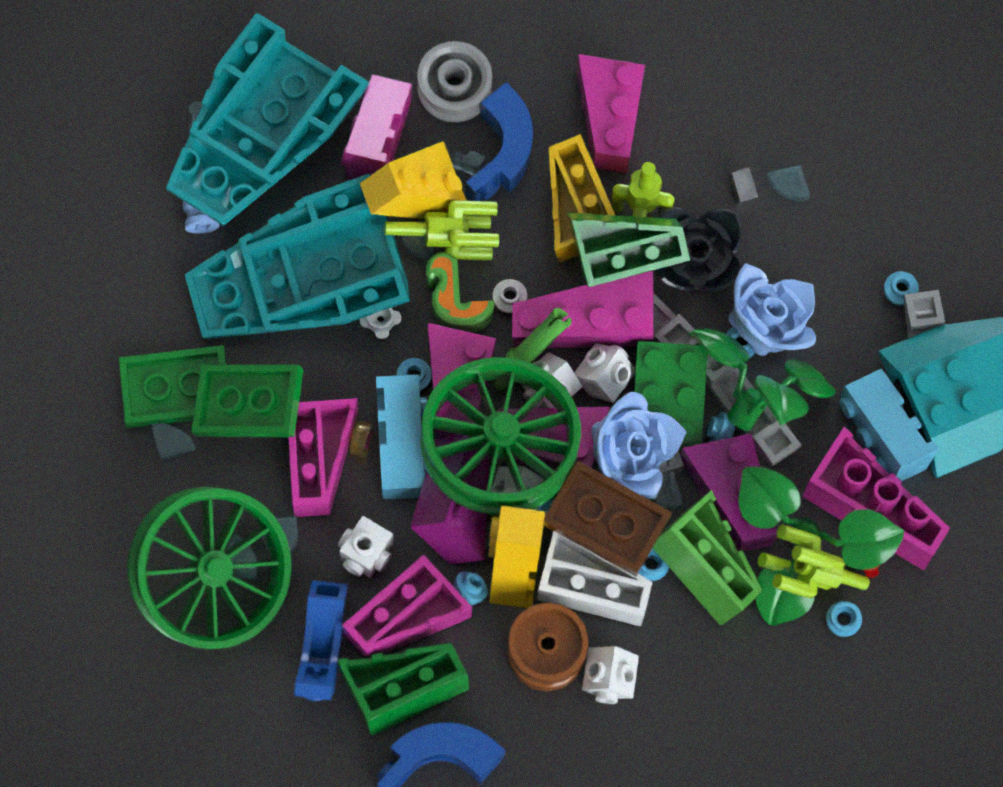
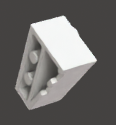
[537,531,652,626]

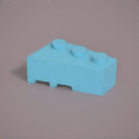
[839,368,939,481]
[376,374,427,499]

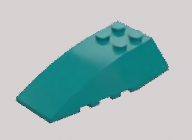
[166,13,369,226]
[184,174,410,339]
[877,317,1003,479]

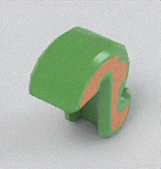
[426,252,495,333]

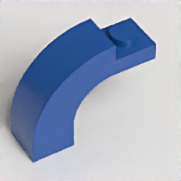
[466,82,533,201]
[294,580,348,701]
[377,723,505,787]

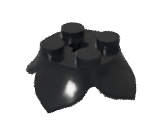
[655,207,742,294]

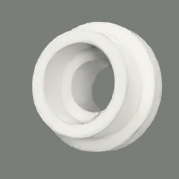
[493,279,527,313]

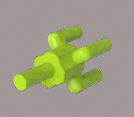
[610,162,674,217]
[384,200,499,261]
[758,524,870,598]

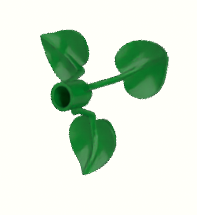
[688,329,837,431]
[739,466,904,626]

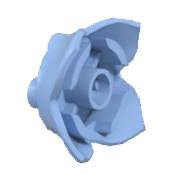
[728,263,816,356]
[591,392,686,499]

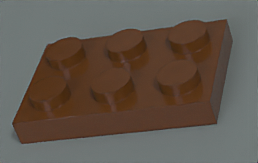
[543,460,672,577]

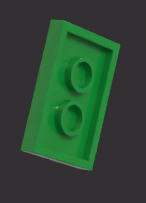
[634,341,708,450]
[119,345,226,428]
[191,365,304,437]

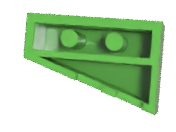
[653,490,763,626]

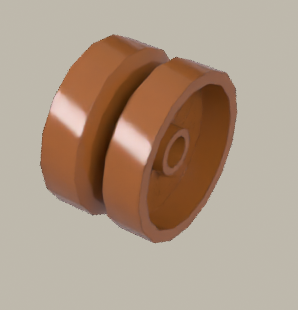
[507,602,589,692]

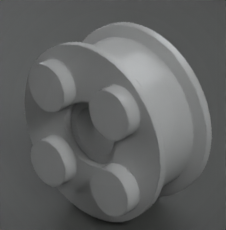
[417,41,492,122]

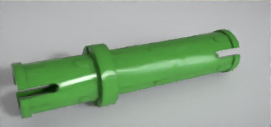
[490,308,572,391]

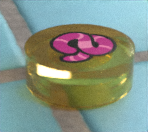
[350,420,374,458]

